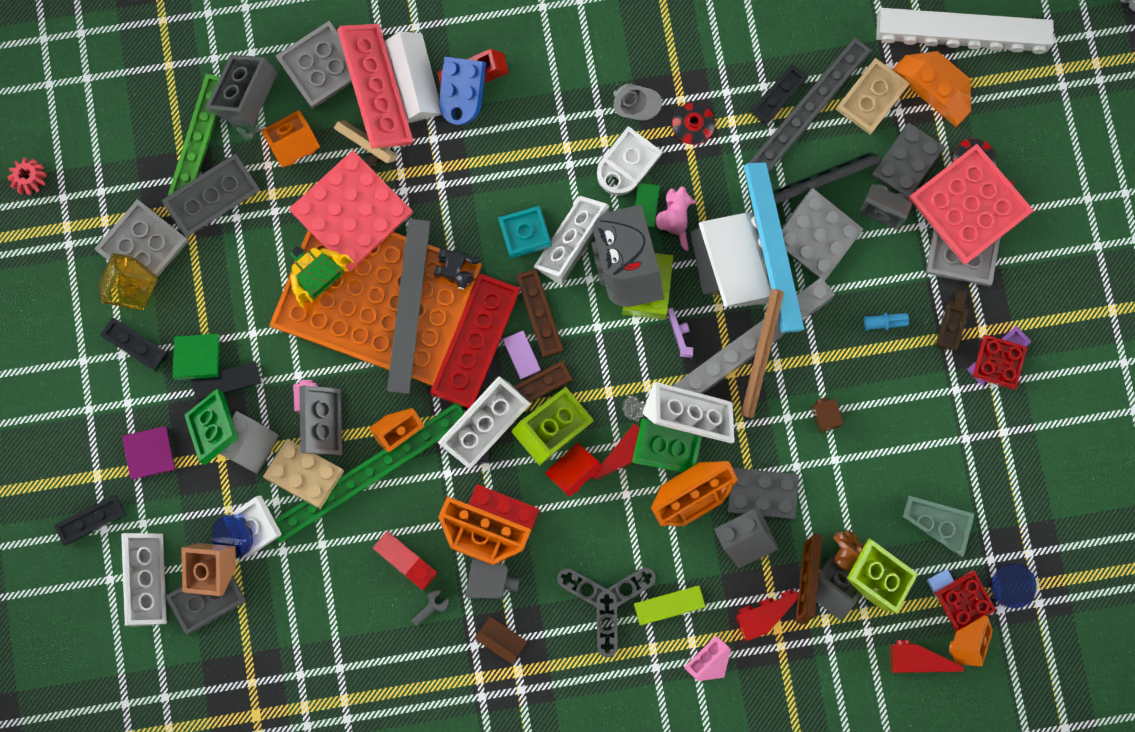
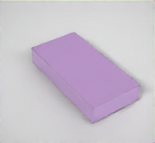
[503,331,541,380]

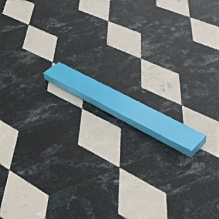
[744,163,804,333]

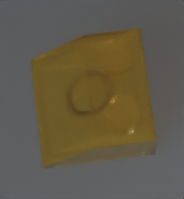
[98,253,158,310]

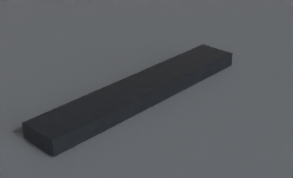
[773,152,880,204]

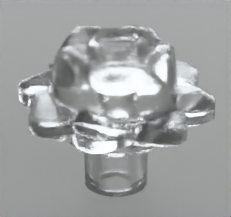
[622,395,645,422]

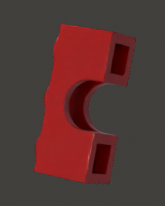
[468,484,539,533]

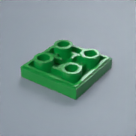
[173,333,220,380]

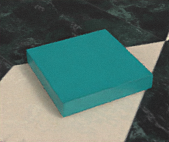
[498,206,552,259]

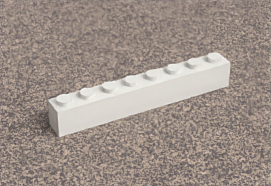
[876,8,1053,54]

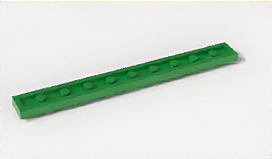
[274,404,464,543]

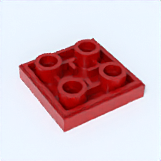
[972,334,1027,390]
[545,443,602,497]
[934,570,996,632]

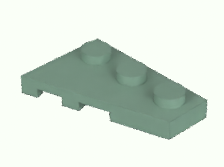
[902,496,975,557]

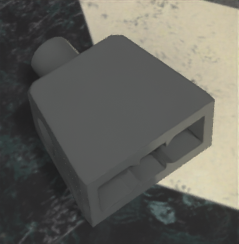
[465,558,520,599]

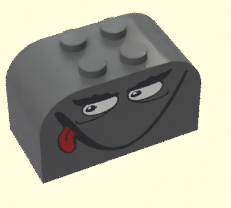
[591,205,664,307]

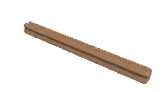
[741,289,784,418]

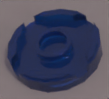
[212,514,253,559]
[990,563,1037,609]

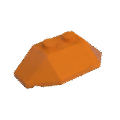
[892,51,971,127]
[651,461,738,526]
[438,496,531,565]

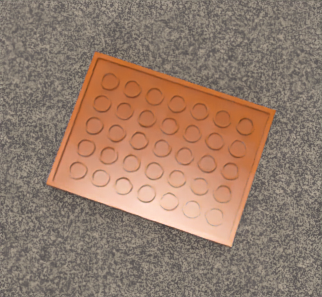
[269,231,482,387]

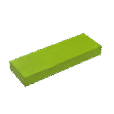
[634,585,705,626]

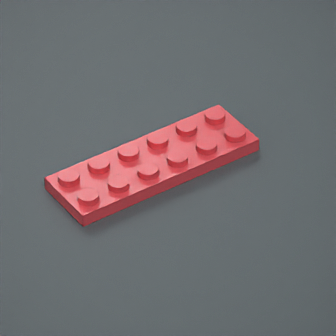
[337,24,414,149]

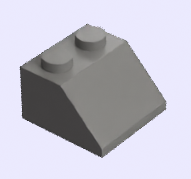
[220,411,280,474]

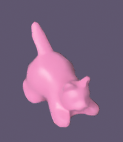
[656,186,696,251]

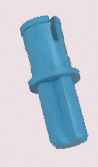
[864,313,909,331]

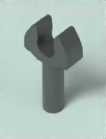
[411,590,449,626]

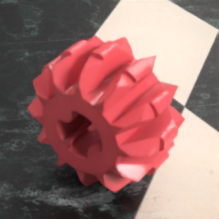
[7,158,47,196]

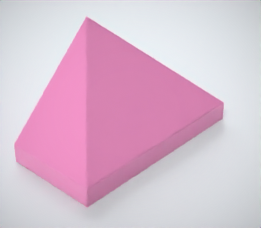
[684,636,731,681]

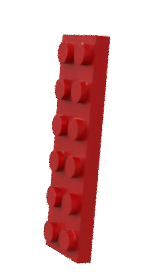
[430,273,520,409]

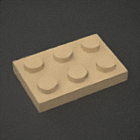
[836,58,910,135]
[263,439,344,509]

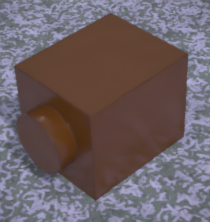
[811,397,844,433]

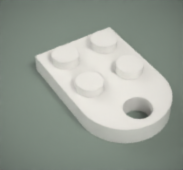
[597,126,663,196]

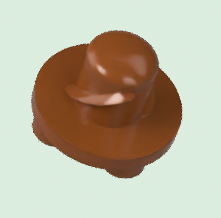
[833,530,866,571]

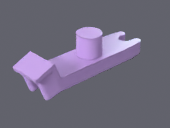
[667,307,693,359]

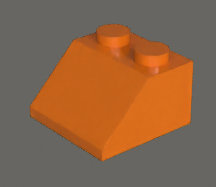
[261,110,320,168]

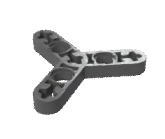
[557,568,656,657]

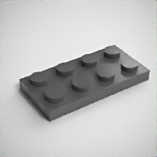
[161,153,260,238]

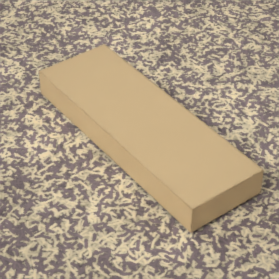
[334,120,398,163]

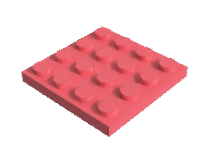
[908,144,1034,265]
[289,150,413,273]

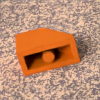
[369,408,425,453]
[949,616,993,666]

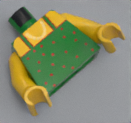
[290,245,354,308]

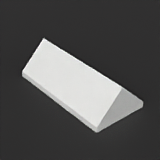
[384,31,442,123]
[533,196,609,286]
[438,376,530,469]
[643,382,734,443]
[121,533,167,627]

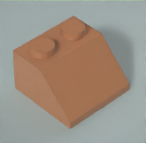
[182,543,236,596]

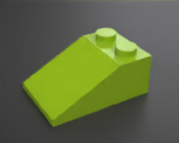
[622,253,673,320]
[511,387,594,466]
[847,539,918,613]

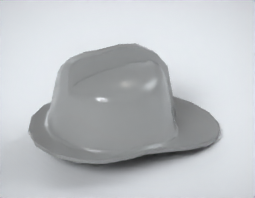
[613,84,662,120]

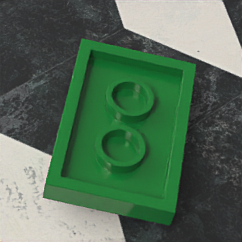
[184,389,238,465]
[632,418,702,472]

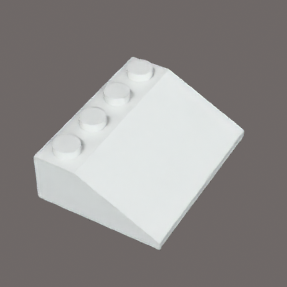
[699,213,772,307]

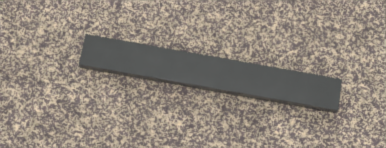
[749,37,871,173]
[387,219,431,395]

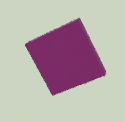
[122,426,176,480]

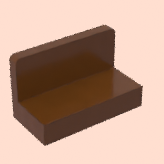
[474,617,527,664]

